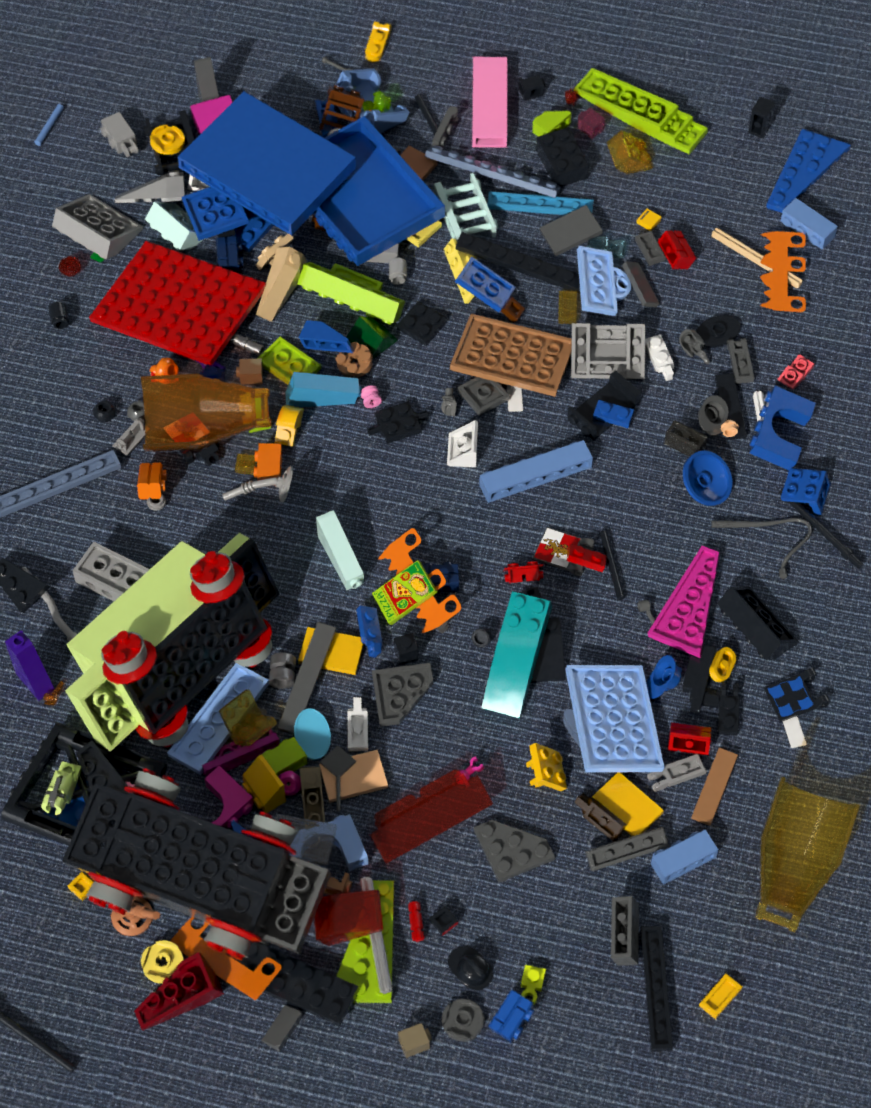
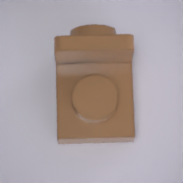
[324,872,352,899]

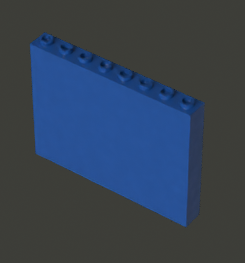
[178,91,356,236]
[312,116,445,266]

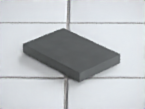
[539,205,603,256]

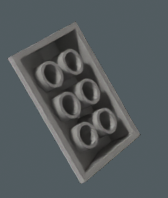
[52,194,143,259]

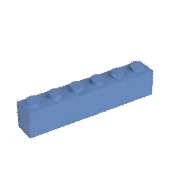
[479,440,593,503]

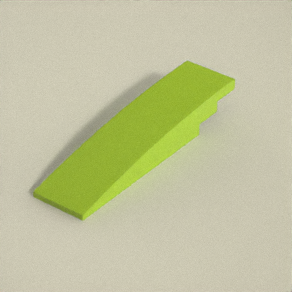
[573,68,708,155]

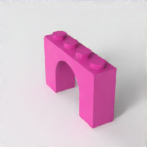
[204,766,254,829]

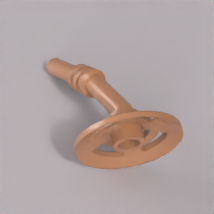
[111,897,160,936]

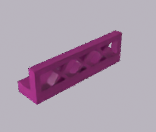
[202,726,280,778]

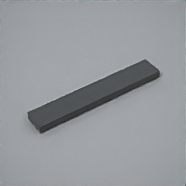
[277,622,336,735]

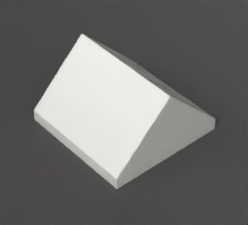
[447,420,478,467]

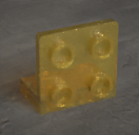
[219,689,277,746]

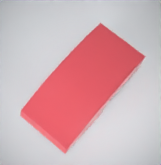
[778,354,814,390]

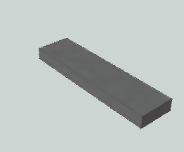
[585,827,669,871]

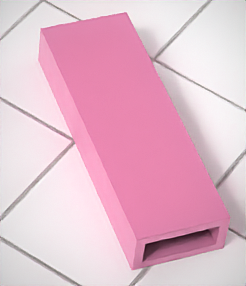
[472,57,507,148]

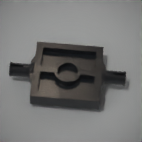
[367,401,429,444]

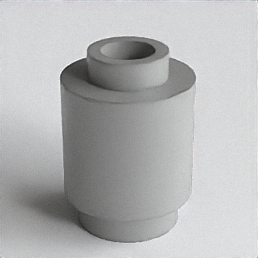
[389,257,407,285]

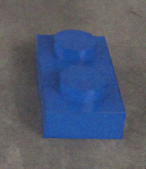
[593,400,634,428]

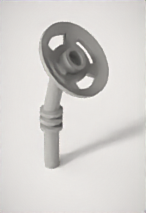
[222,466,293,503]

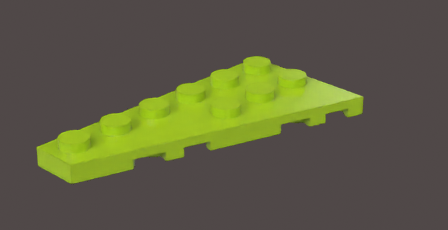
[336,880,394,1003]

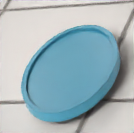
[294,708,331,760]

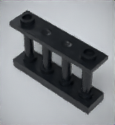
[143,110,194,177]

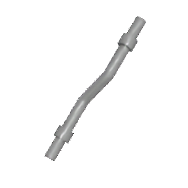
[22,567,77,642]

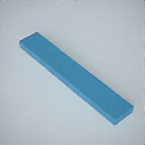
[487,191,593,215]

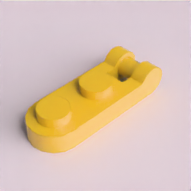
[365,21,391,62]

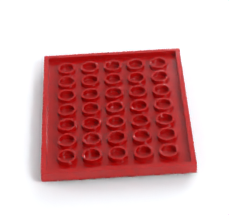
[89,241,266,366]

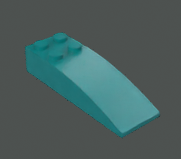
[482,591,552,719]

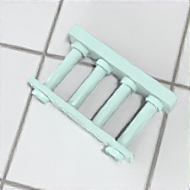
[434,173,498,241]

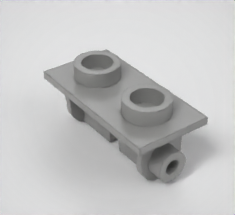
[112,418,150,456]

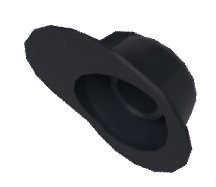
[448,946,493,990]

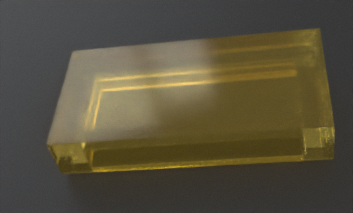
[558,291,577,324]

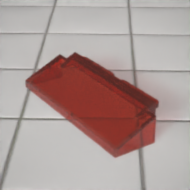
[369,769,493,864]

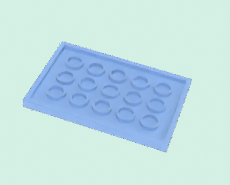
[565,665,664,772]

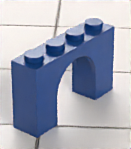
[749,386,816,470]

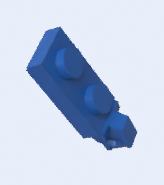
[356,606,382,658]

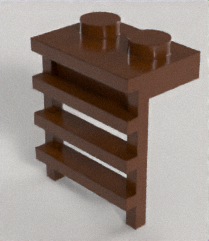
[319,85,364,130]

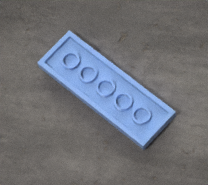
[167,663,269,775]

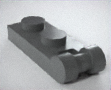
[432,106,458,147]
[727,338,754,384]

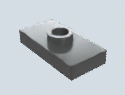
[635,231,666,266]

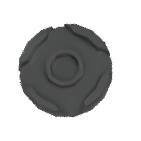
[442,998,484,1042]

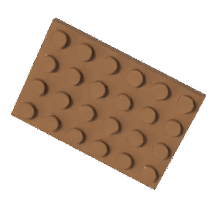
[450,314,572,397]

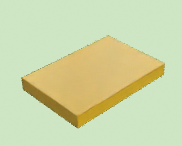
[298,627,364,675]
[592,772,664,836]

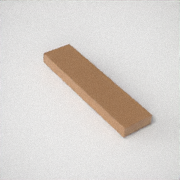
[691,748,738,826]

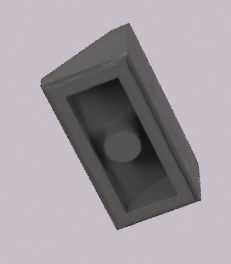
[261,1005,303,1052]

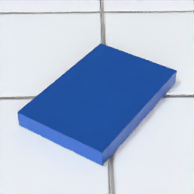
[455,257,516,313]

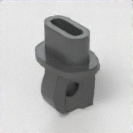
[441,388,457,417]

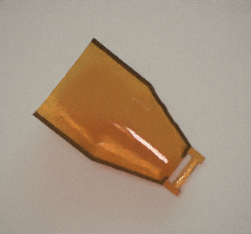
[141,374,271,452]

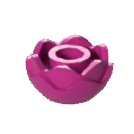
[278,771,301,796]

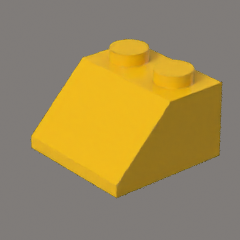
[242,754,286,813]

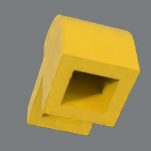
[274,405,304,447]

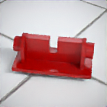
[503,561,543,584]

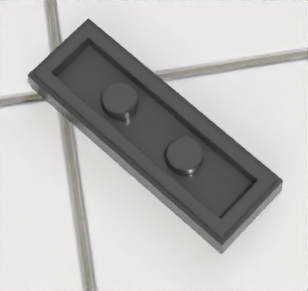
[622,261,659,308]

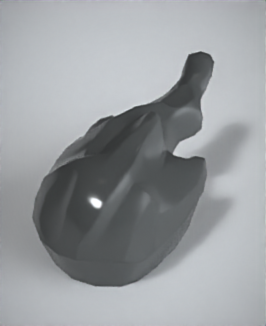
[679,329,710,364]

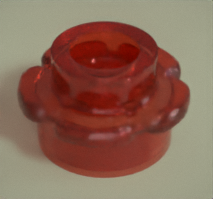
[565,88,577,105]

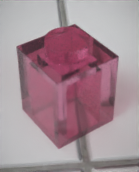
[577,108,605,139]

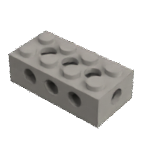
[73,542,150,601]

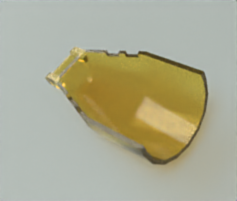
[755,776,860,933]

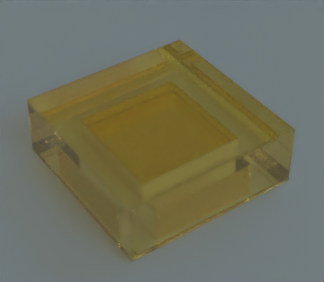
[235,454,256,475]

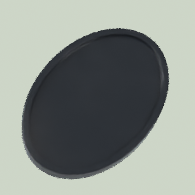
[696,315,740,348]

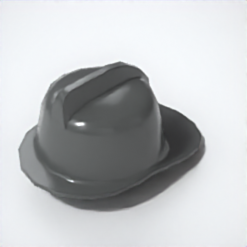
[698,396,729,435]

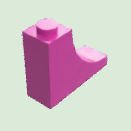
[190,95,233,135]

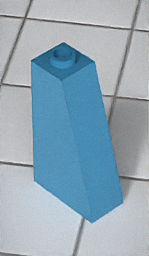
[285,372,361,407]

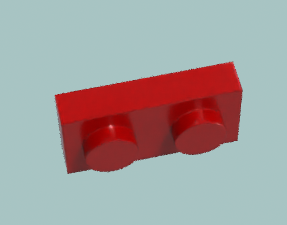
[566,544,606,573]

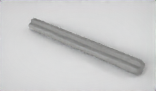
[360,876,392,994]

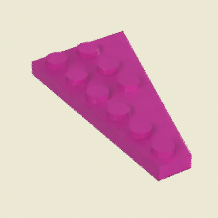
[648,546,719,658]

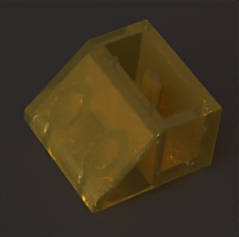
[607,130,653,174]

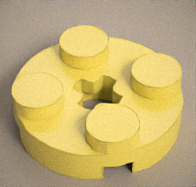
[141,940,184,983]

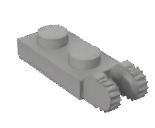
[647,754,706,791]

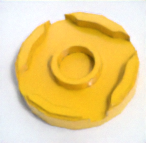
[150,125,185,155]

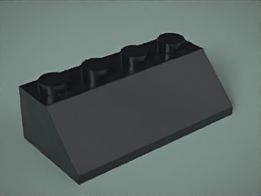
[717,586,799,660]

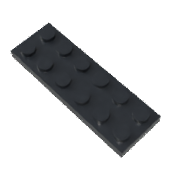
[236,942,360,1026]

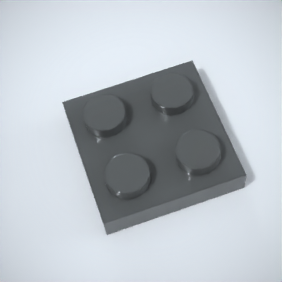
[458,377,509,416]

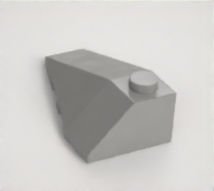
[115,170,186,203]

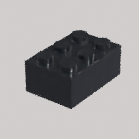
[536,127,589,187]

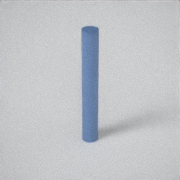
[34,104,64,146]

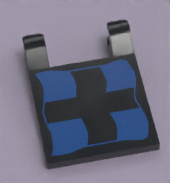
[764,668,829,722]

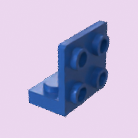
[781,468,831,515]

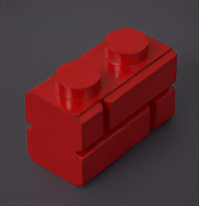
[658,231,696,269]
[668,723,711,755]

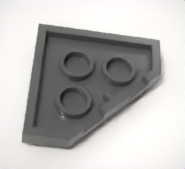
[372,663,433,727]
[473,820,555,883]

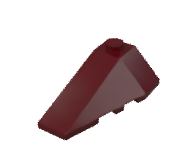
[135,952,224,1030]

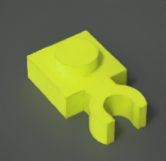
[521,965,546,1005]

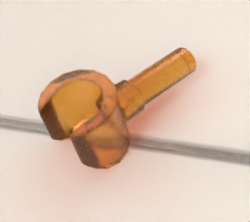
[43,681,64,706]

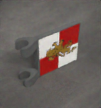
[533,527,594,576]

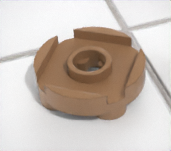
[336,342,373,378]

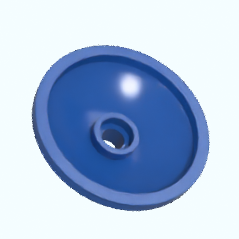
[683,451,732,506]

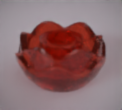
[58,256,81,277]

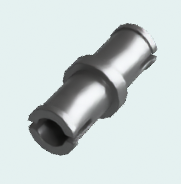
[229,333,264,356]

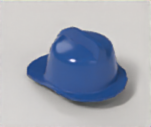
[646,655,682,699]

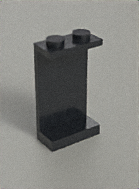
[567,370,642,441]

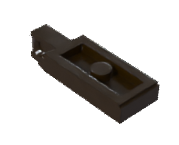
[574,793,627,842]

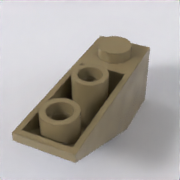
[300,766,325,830]

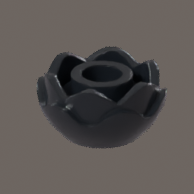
[93,401,116,422]

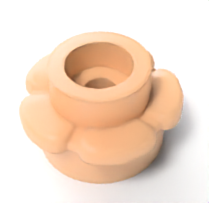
[721,420,739,437]

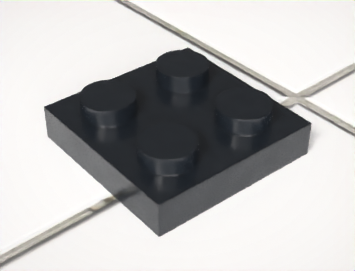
[397,301,447,346]

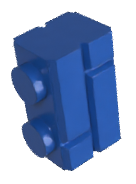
[489,990,535,1042]

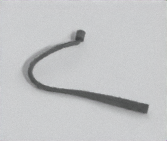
[711,518,812,579]

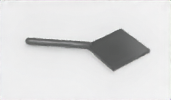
[320,745,356,812]

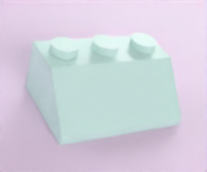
[145,202,204,251]

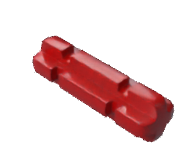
[408,901,424,942]

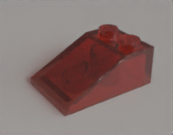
[314,890,383,946]

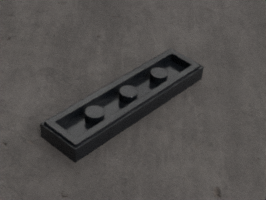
[715,374,747,440]

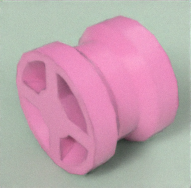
[361,385,382,408]

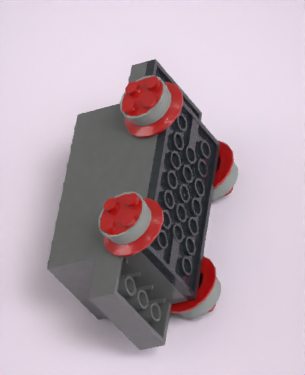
[62,768,331,961]

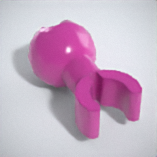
[455,757,484,785]

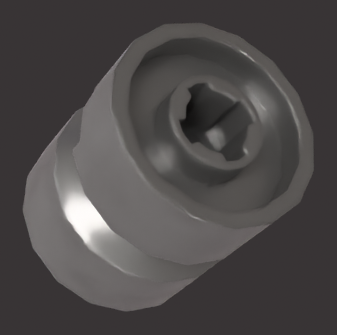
[269,653,296,689]

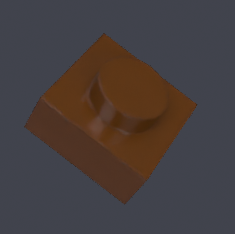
[501,297,525,323]

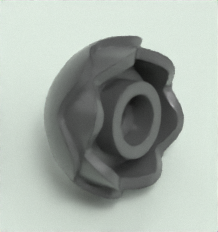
[127,401,150,421]

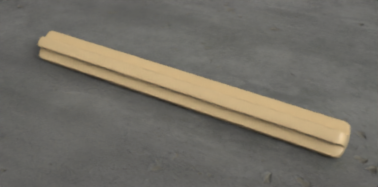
[712,228,803,288]

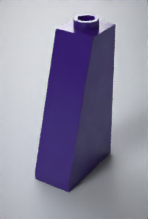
[5,630,55,701]

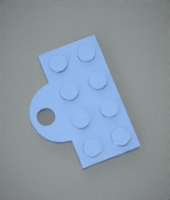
[577,246,631,316]

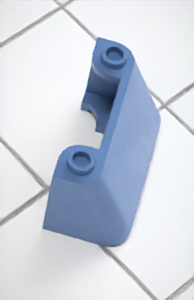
[336,68,409,133]

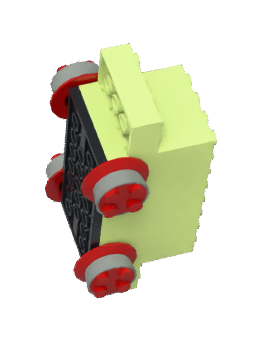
[65,533,280,752]

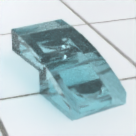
[587,236,627,258]

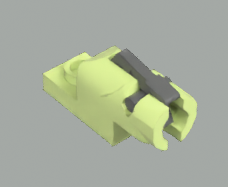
[41,762,82,815]

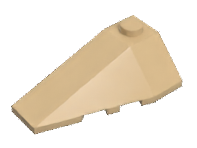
[256,247,307,322]

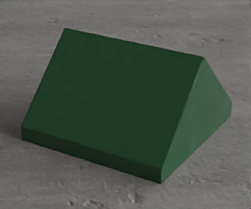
[346,316,398,359]

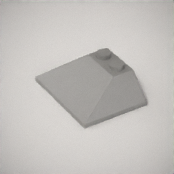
[571,323,645,379]

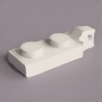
[645,335,674,381]
[348,697,368,751]

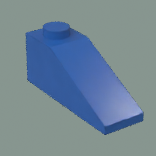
[299,320,354,353]

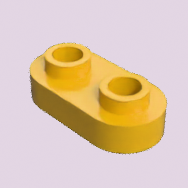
[709,647,736,683]

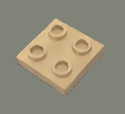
[255,234,293,271]

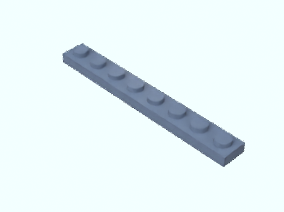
[425,146,561,198]
[0,450,121,518]

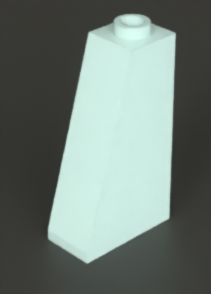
[316,510,364,590]

